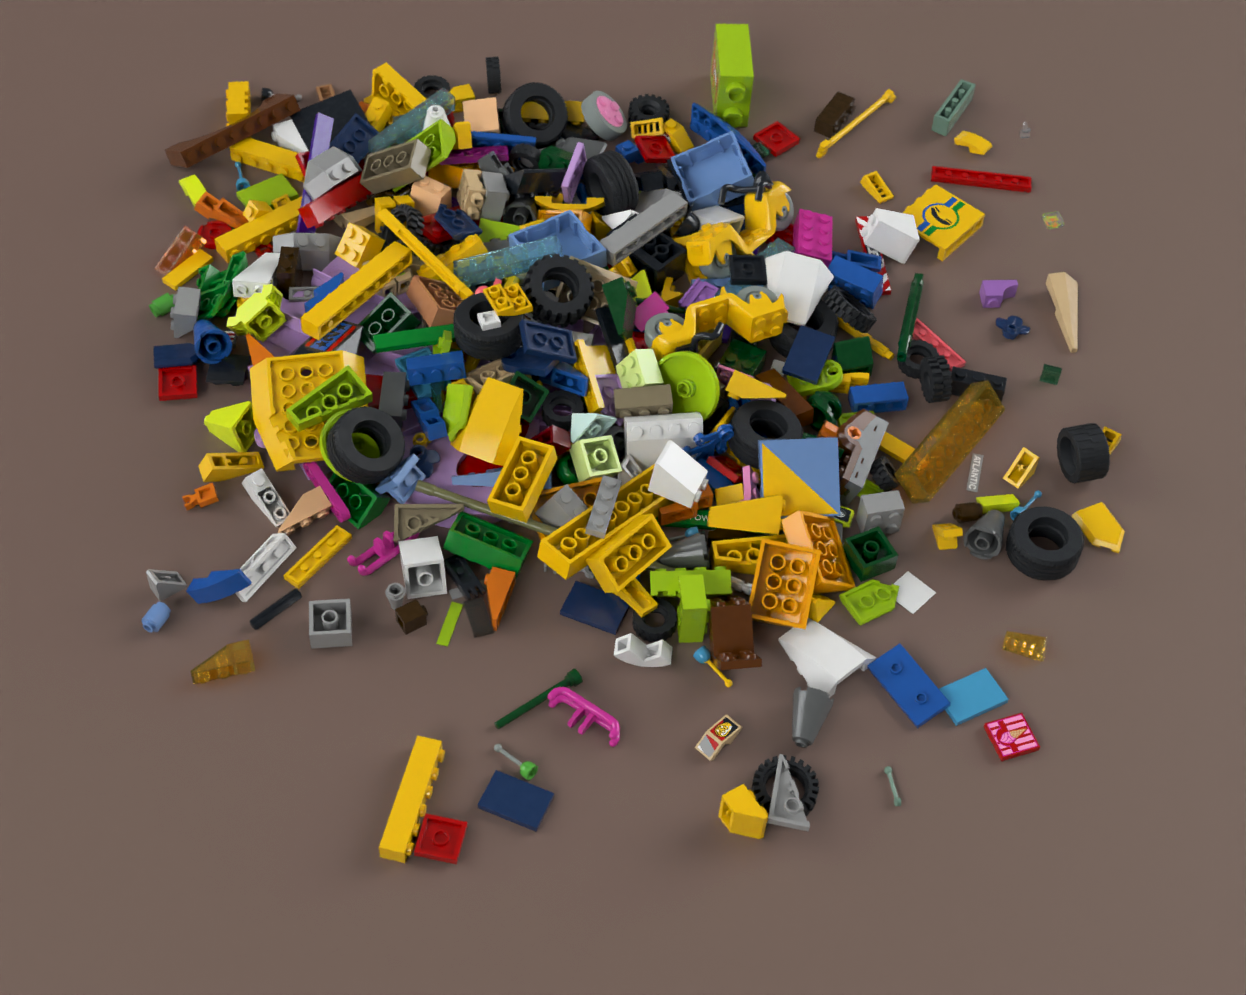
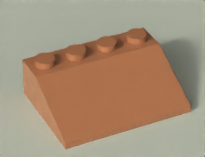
[406,275,464,327]

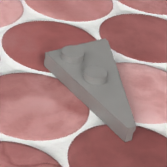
[767,754,810,832]

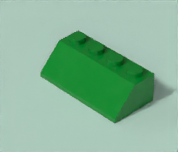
[443,511,533,578]

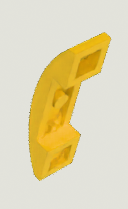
[535,196,605,213]

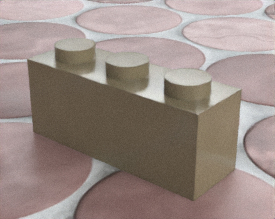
[613,384,673,419]

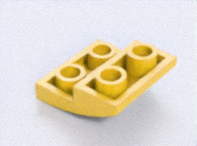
[482,283,533,316]

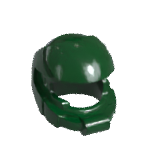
[807,391,842,432]

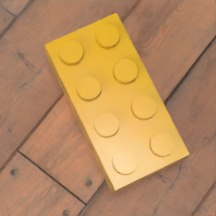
[487,436,557,523]
[585,514,672,593]

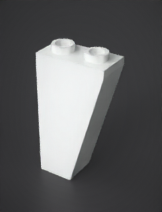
[232,252,280,298]

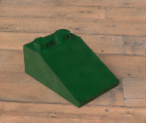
[602,277,637,341]
[359,292,421,353]

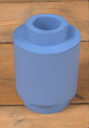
[141,602,171,632]

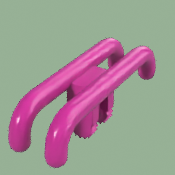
[347,531,420,576]
[548,687,620,747]

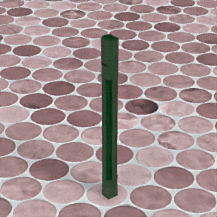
[897,273,924,362]

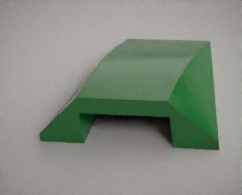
[196,251,248,321]

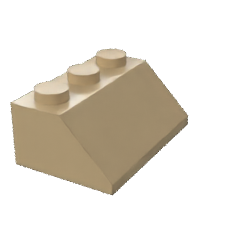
[463,359,532,399]

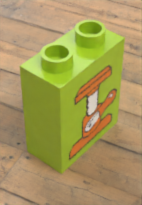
[710,24,754,128]

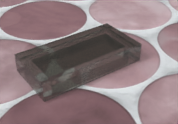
[463,597,494,638]

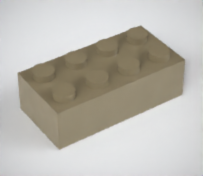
[360,139,431,194]

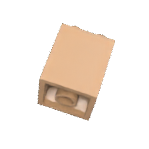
[463,97,501,134]
[410,176,452,216]

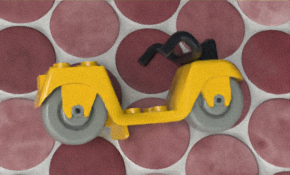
[686,171,794,279]
[644,286,788,373]

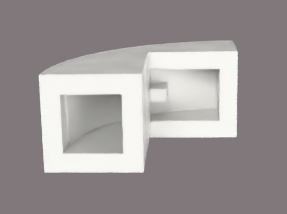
[614,633,673,667]

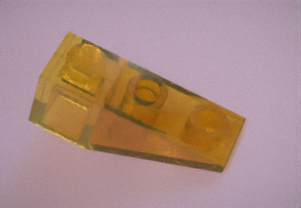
[190,639,256,684]

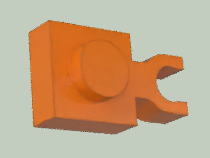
[182,482,219,511]

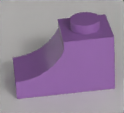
[979,280,1018,308]

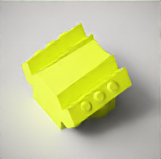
[226,284,287,342]

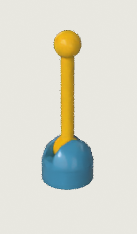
[693,646,733,687]

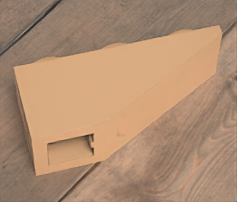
[278,486,332,536]

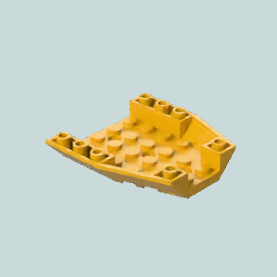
[250,350,368,472]

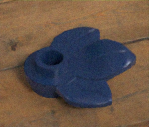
[996,316,1030,339]
[409,445,441,478]

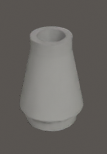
[385,583,406,610]

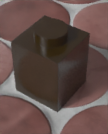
[395,599,428,635]

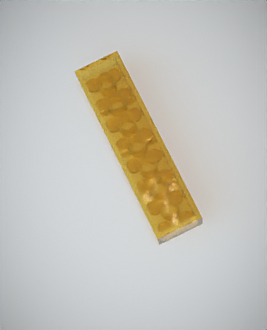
[894,380,1005,504]

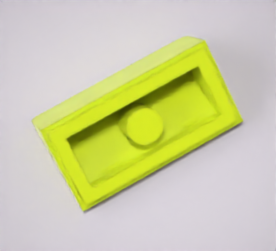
[976,494,1020,514]

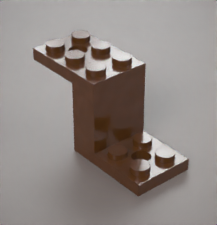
[706,595,762,670]

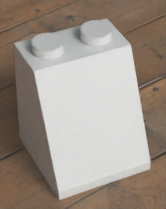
[692,205,745,234]
[861,208,920,264]
[648,440,709,508]
[398,536,447,599]

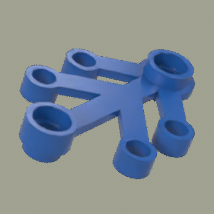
[682,424,734,461]

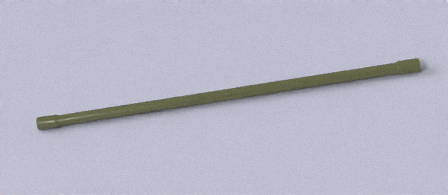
[415,480,735,597]

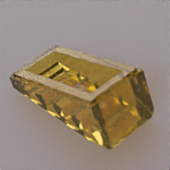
[1002,631,1047,661]

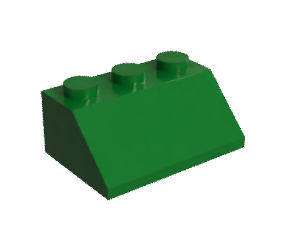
[329,473,391,529]

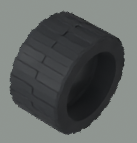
[1057,423,1110,484]

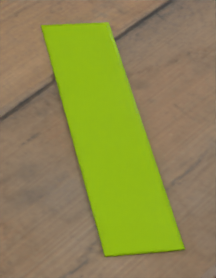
[436,602,463,647]

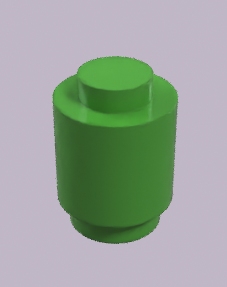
[149,293,175,318]

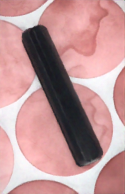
[249,588,302,630]

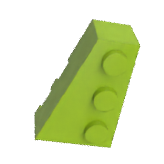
[677,574,711,643]

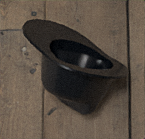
[672,201,700,238]

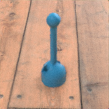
[235,161,250,191]
[1010,490,1042,520]

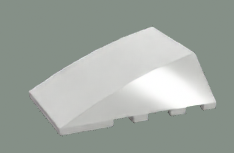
[765,251,834,326]
[778,618,877,698]

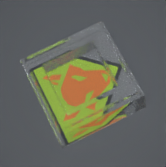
[1042,211,1065,229]

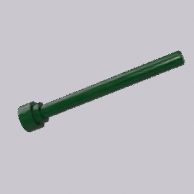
[494,668,583,729]

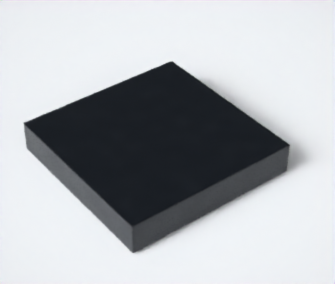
[728,255,767,285]

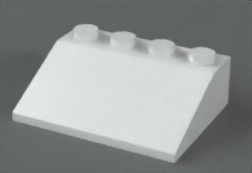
[624,412,703,471]

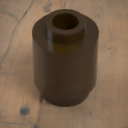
[952,502,983,523]

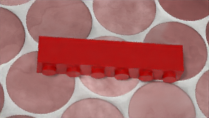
[298,171,373,229]

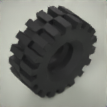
[628,94,670,133]
[919,355,952,403]

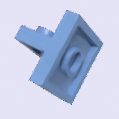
[375,454,426,504]

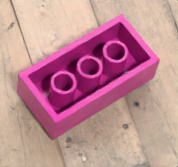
[792,209,833,268]

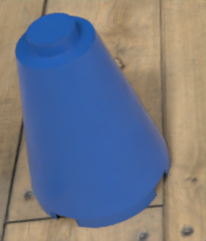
[193,319,232,364]

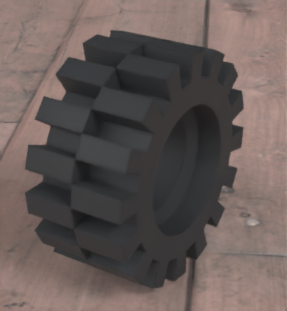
[869,456,902,492]

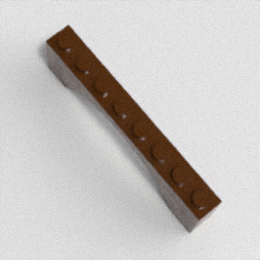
[164,94,300,168]

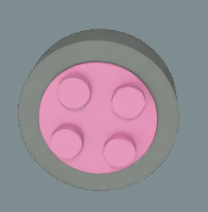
[581,91,627,141]

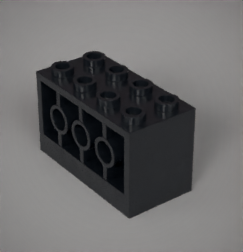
[606,214,687,293]

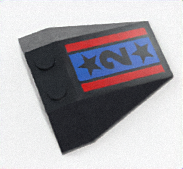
[289,321,364,371]

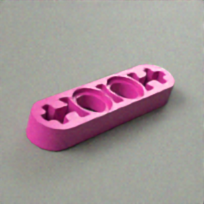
[303,462,351,523]

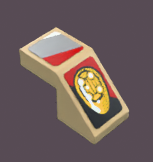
[695,715,743,761]

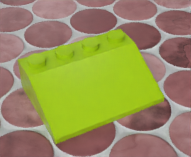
[393,119,456,192]

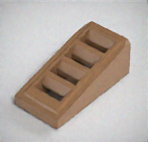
[316,84,335,102]

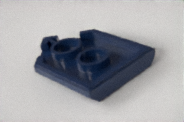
[434,204,483,240]
[154,343,199,369]

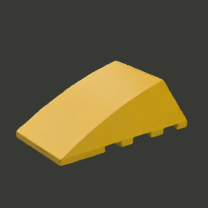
[450,377,523,466]

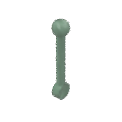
[884,766,901,806]

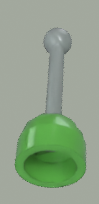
[494,744,538,780]

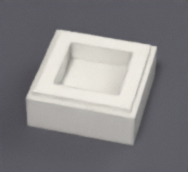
[477,310,501,331]

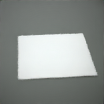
[894,571,936,614]

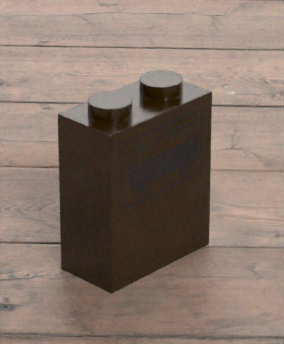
[276,246,303,300]

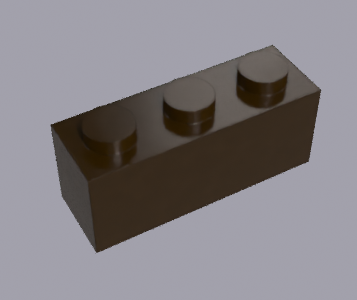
[814,92,856,138]

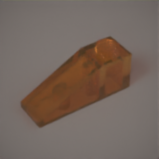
[154,226,207,276]

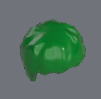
[555,454,578,485]

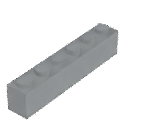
[600,191,688,266]

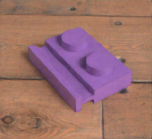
[678,278,720,310]

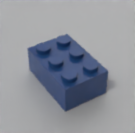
[827,255,883,309]

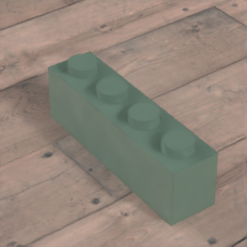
[931,79,976,136]

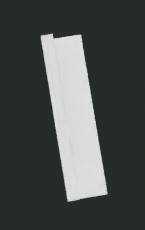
[235,533,297,602]

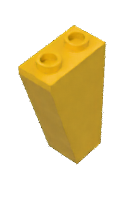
[707,495,786,535]

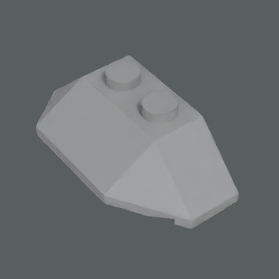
[303,146,362,200]
[273,233,342,271]

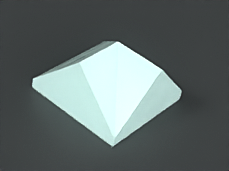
[570,413,617,443]

